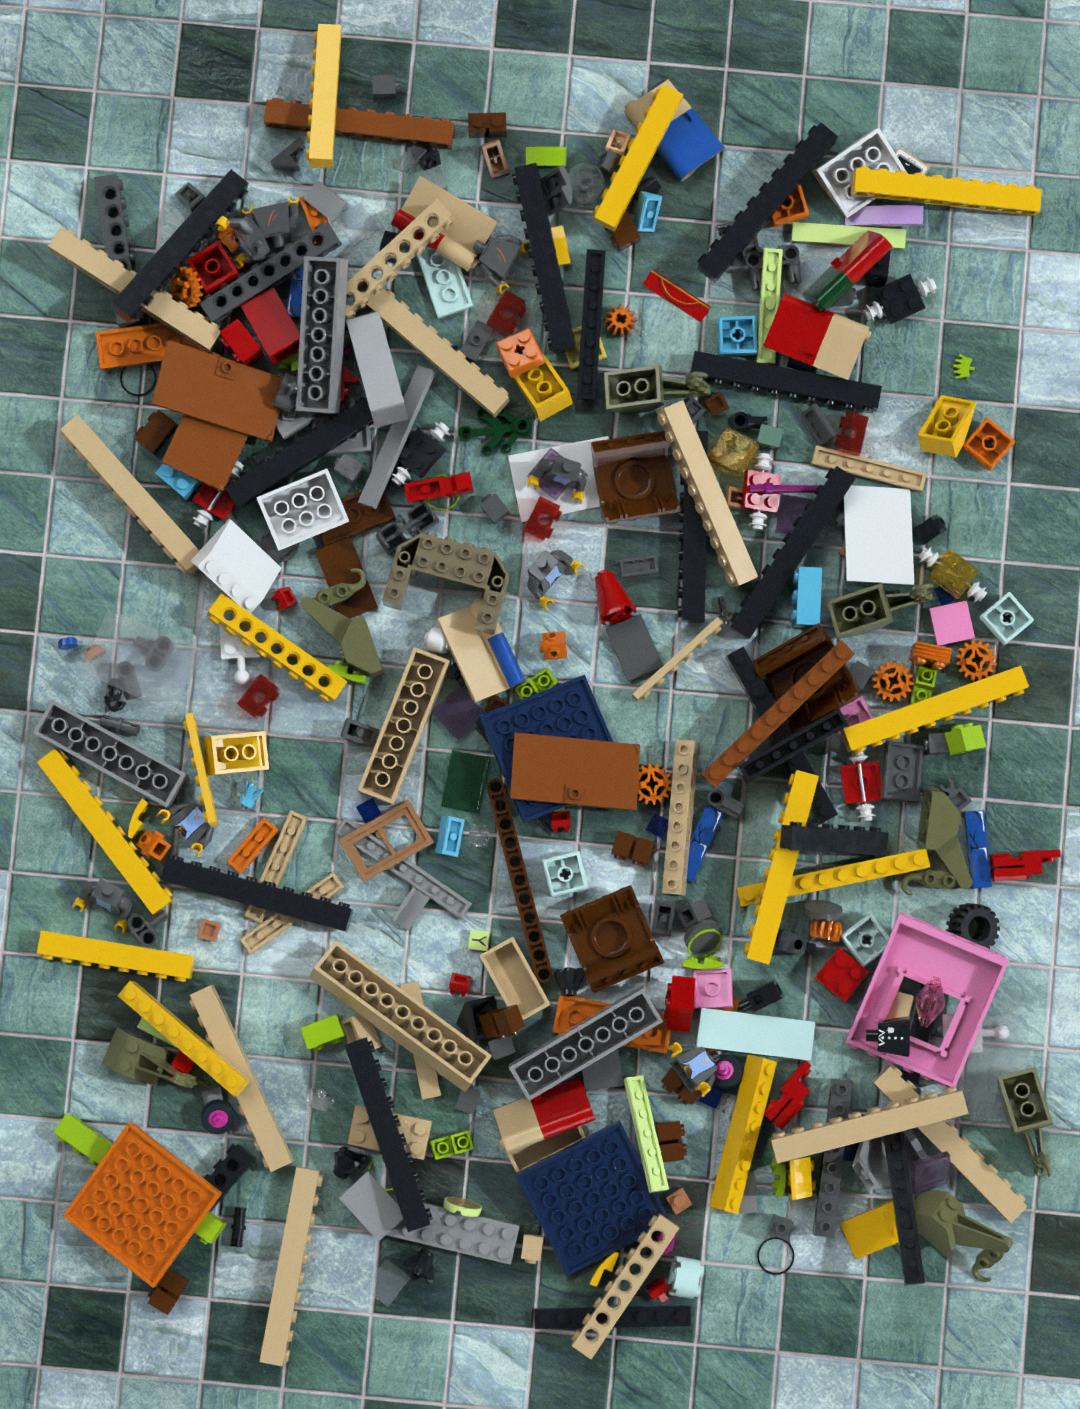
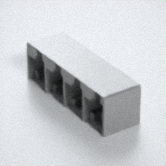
[346,311,408,428]

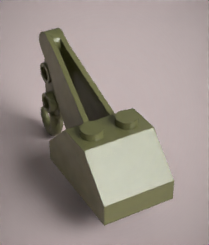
[604,365,711,414]
[301,568,384,677]
[826,583,934,639]
[901,786,973,895]
[102,1028,211,1090]
[997,1067,1053,1177]
[913,1188,1013,1282]

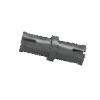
[100,714,140,737]

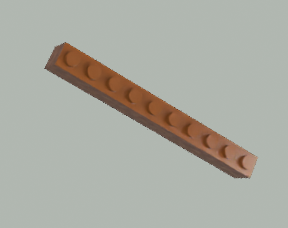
[264,98,455,149]
[701,640,855,788]

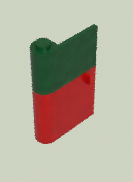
[803,230,893,312]

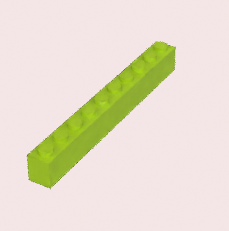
[54,1113,227,1244]

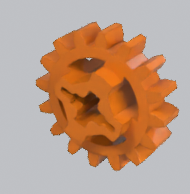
[169,266,203,308]
[955,640,997,681]
[871,661,914,703]
[637,763,672,805]

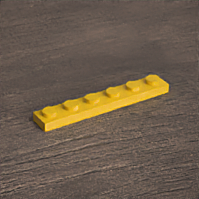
[183,713,219,828]

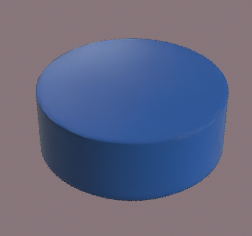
[58,637,78,650]

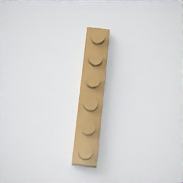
[632,617,723,701]

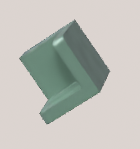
[756,424,784,451]

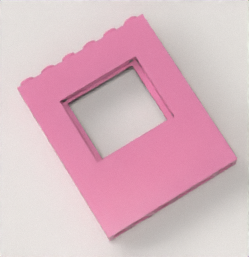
[846,911,1009,1088]

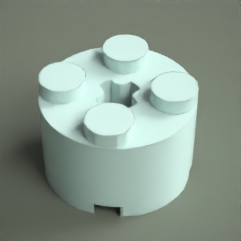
[668,1256,704,1299]

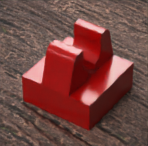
[271,587,298,611]
[551,811,571,833]
[449,973,471,997]
[646,1277,670,1303]

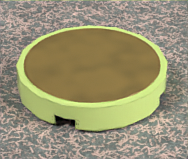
[443,1197,482,1217]

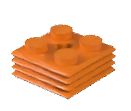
[770,184,809,227]
[495,328,545,378]
[962,417,1015,471]
[909,641,953,670]

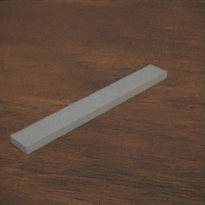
[358,366,436,509]
[334,817,472,919]

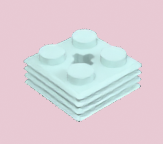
[980,592,1034,645]
[542,851,588,898]
[840,914,889,967]

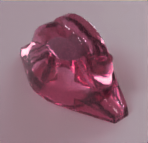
[915,976,945,1027]

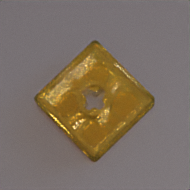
[708,427,760,477]

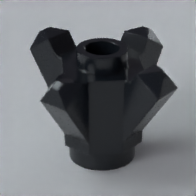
[554,967,585,997]
[333,1146,367,1179]
[402,1248,434,1284]

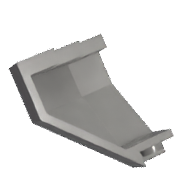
[852,1107,938,1190]

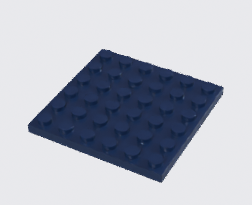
[479,675,613,824]
[515,1120,670,1276]

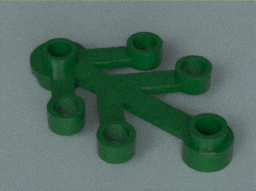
[458,407,532,457]

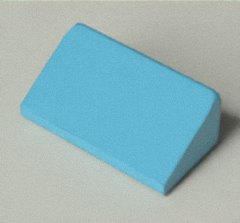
[633,191,662,232]
[435,815,465,857]

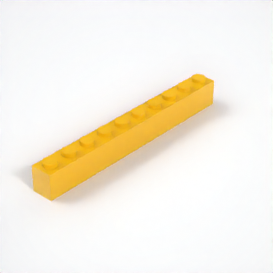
[851,166,1042,216]
[840,666,1029,754]
[37,748,173,915]
[743,770,819,965]
[736,849,930,907]

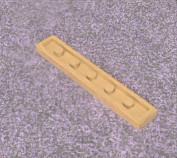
[811,445,927,492]
[244,810,308,923]
[239,872,345,955]
[400,981,441,1100]

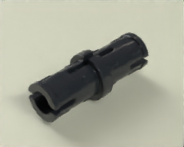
[230,1207,247,1248]

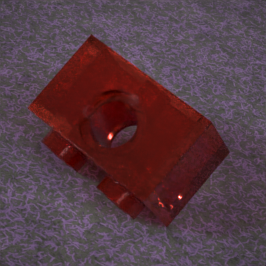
[487,290,527,337]
[834,412,869,456]
[523,496,562,542]
[237,674,280,720]

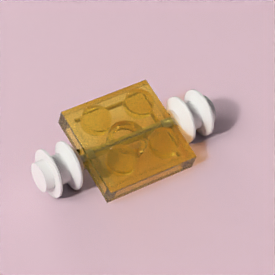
[919,547,987,602]

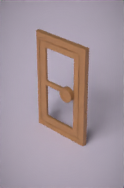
[339,800,434,882]

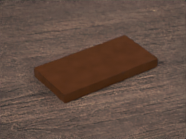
[320,491,396,546]
[315,537,378,619]

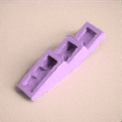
[845,205,923,228]

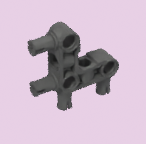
[717,220,802,291]

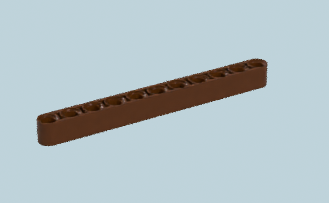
[487,778,553,983]

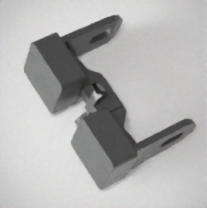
[376,500,439,556]

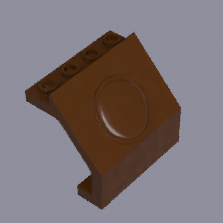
[591,430,681,524]
[753,623,861,733]
[560,885,664,993]

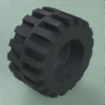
[946,903,1000,949]

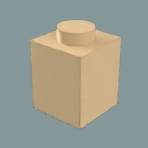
[521,1233,543,1264]

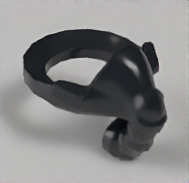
[104,678,127,712]

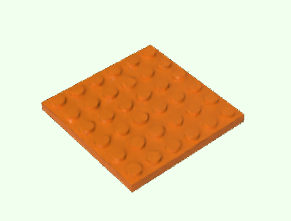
[63,1121,222,1288]

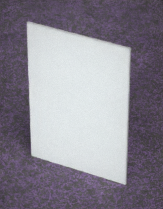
[508,436,609,522]
[844,485,914,585]

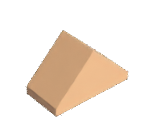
[605,129,631,158]

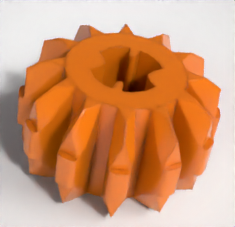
[605,304,637,337]
[809,918,842,942]

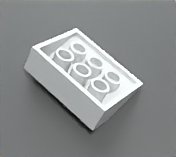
[812,128,908,218]
[256,469,349,551]
[191,519,281,613]

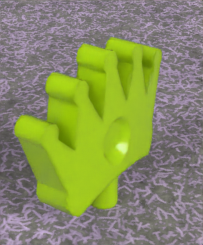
[953,354,975,379]

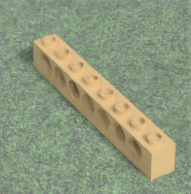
[345,199,455,321]
[662,739,699,896]
[571,1213,679,1359]

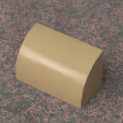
[340,1014,382,1049]

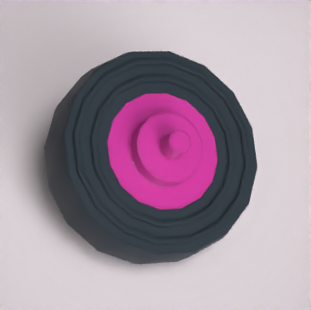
[713,1054,743,1089]
[200,1099,236,1135]

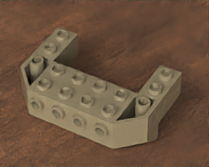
[382,532,509,635]

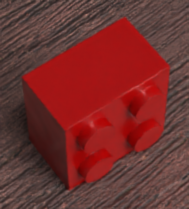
[188,240,240,295]
[220,318,264,367]
[813,947,869,1002]
[663,975,696,1032]

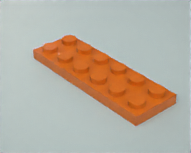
[95,317,213,370]
[553,994,671,1054]

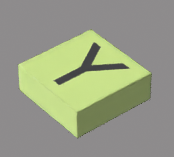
[468,930,490,951]

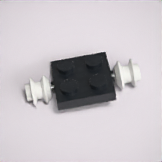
[863,274,937,325]
[391,422,450,487]

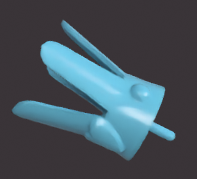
[239,781,264,810]

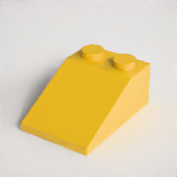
[513,353,573,422]
[918,395,976,458]
[203,731,269,776]
[786,1156,816,1200]
[839,1199,898,1259]

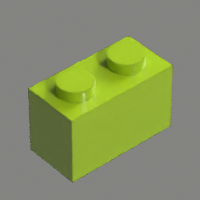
[945,723,987,755]
[300,1014,345,1052]

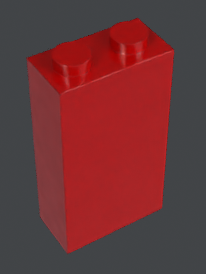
[240,287,300,365]

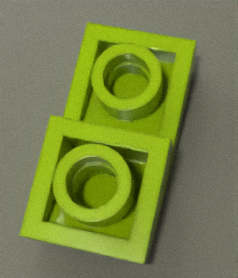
[526,147,566,167]
[328,662,367,685]
[910,666,937,705]
[515,667,559,699]
[682,955,724,970]
[429,1130,474,1160]
[770,1158,786,1197]

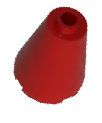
[595,570,636,625]

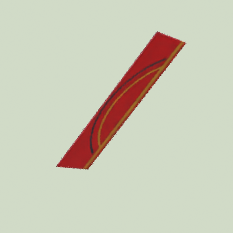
[642,269,711,322]

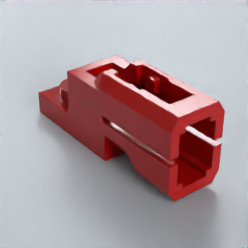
[404,471,474,504]
[990,850,1061,882]
[764,1060,812,1130]

